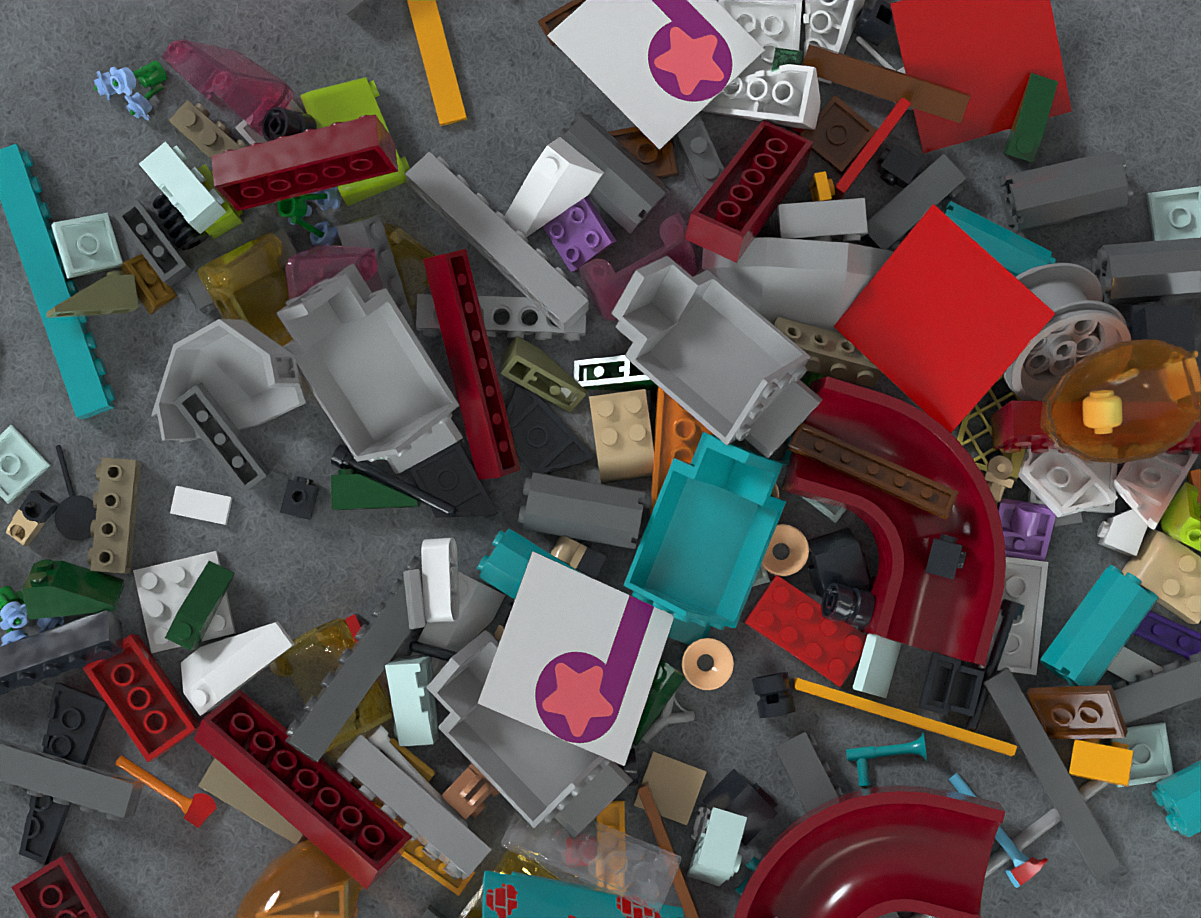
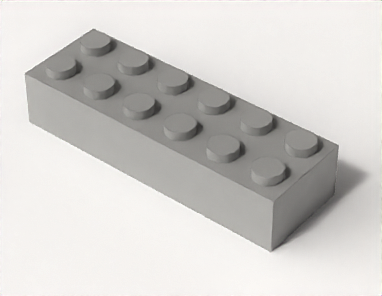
[335,734,492,880]

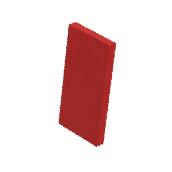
[831,97,911,200]

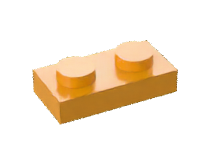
[809,171,835,202]

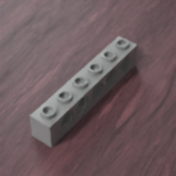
[416,294,586,341]

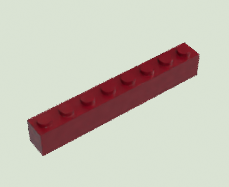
[423,249,520,480]

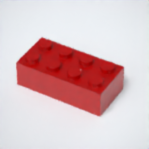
[743,575,867,687]
[83,634,200,763]

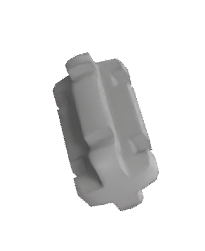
[691,807,711,841]

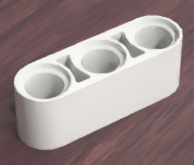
[421,538,460,623]

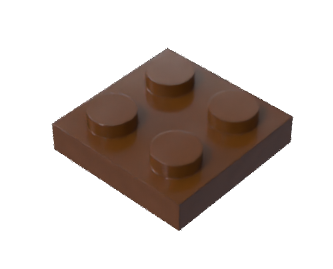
[800,95,877,174]

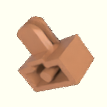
[441,763,500,820]

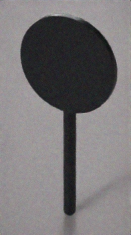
[55,445,97,540]

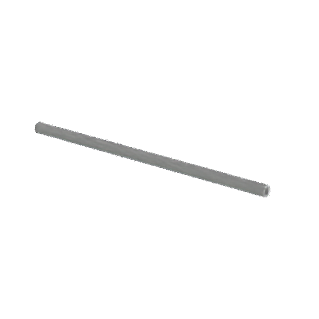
[909,780,1110,918]

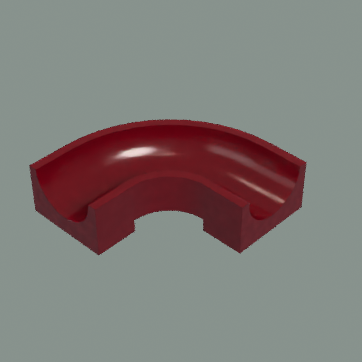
[781,376,1006,666]
[734,785,1006,918]

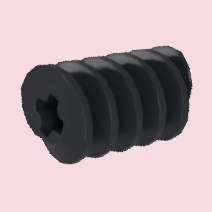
[152,193,210,250]

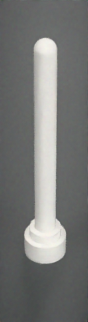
[365,725,468,827]

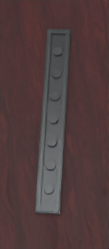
[982,667,1121,880]

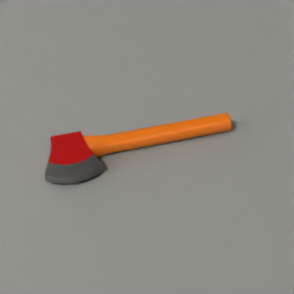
[115,755,225,828]

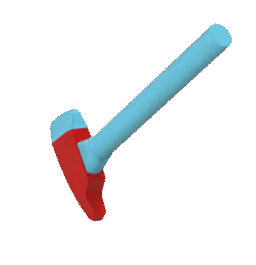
[948,773,1048,888]

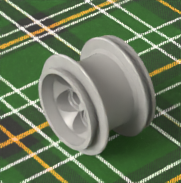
[1004,263,1131,401]

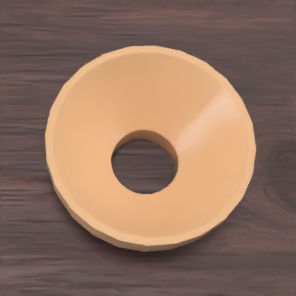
[761,524,809,576]
[682,638,734,690]

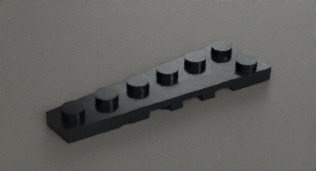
[19,682,108,865]

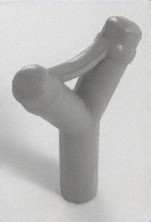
[642,692,695,743]

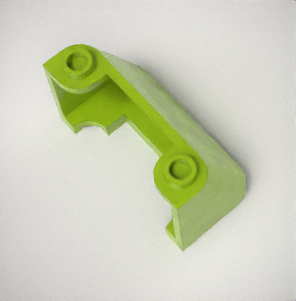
[300,77,410,206]
[1161,482,1201,552]

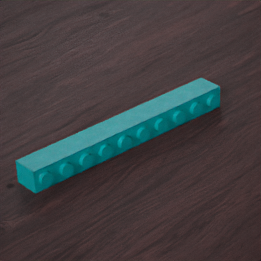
[0,144,116,420]

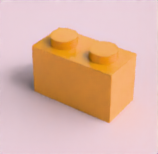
[1069,739,1134,787]

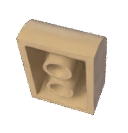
[589,389,654,483]
[1122,529,1201,624]

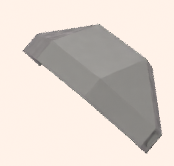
[701,237,894,333]
[151,319,306,443]

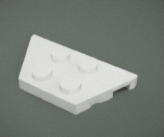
[1018,449,1118,517]
[1112,450,1199,530]

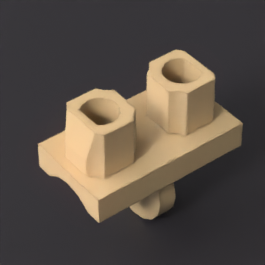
[982,456,1014,502]

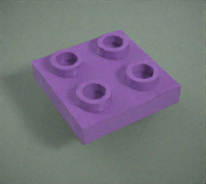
[542,195,617,273]
[997,498,1056,562]

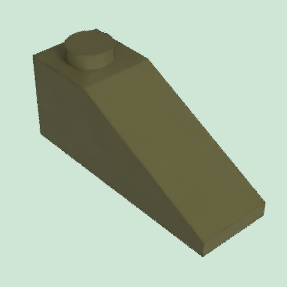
[46,271,139,318]
[500,335,587,413]

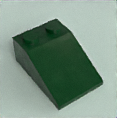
[22,559,124,620]

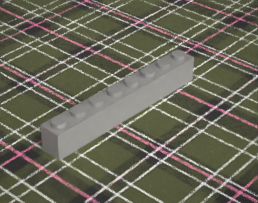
[405,152,589,333]

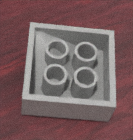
[770,198,868,243]

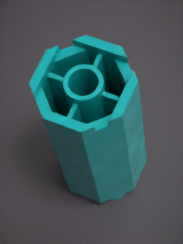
[943,201,1056,277]
[476,528,582,599]
[1040,565,1159,686]
[1152,760,1201,837]

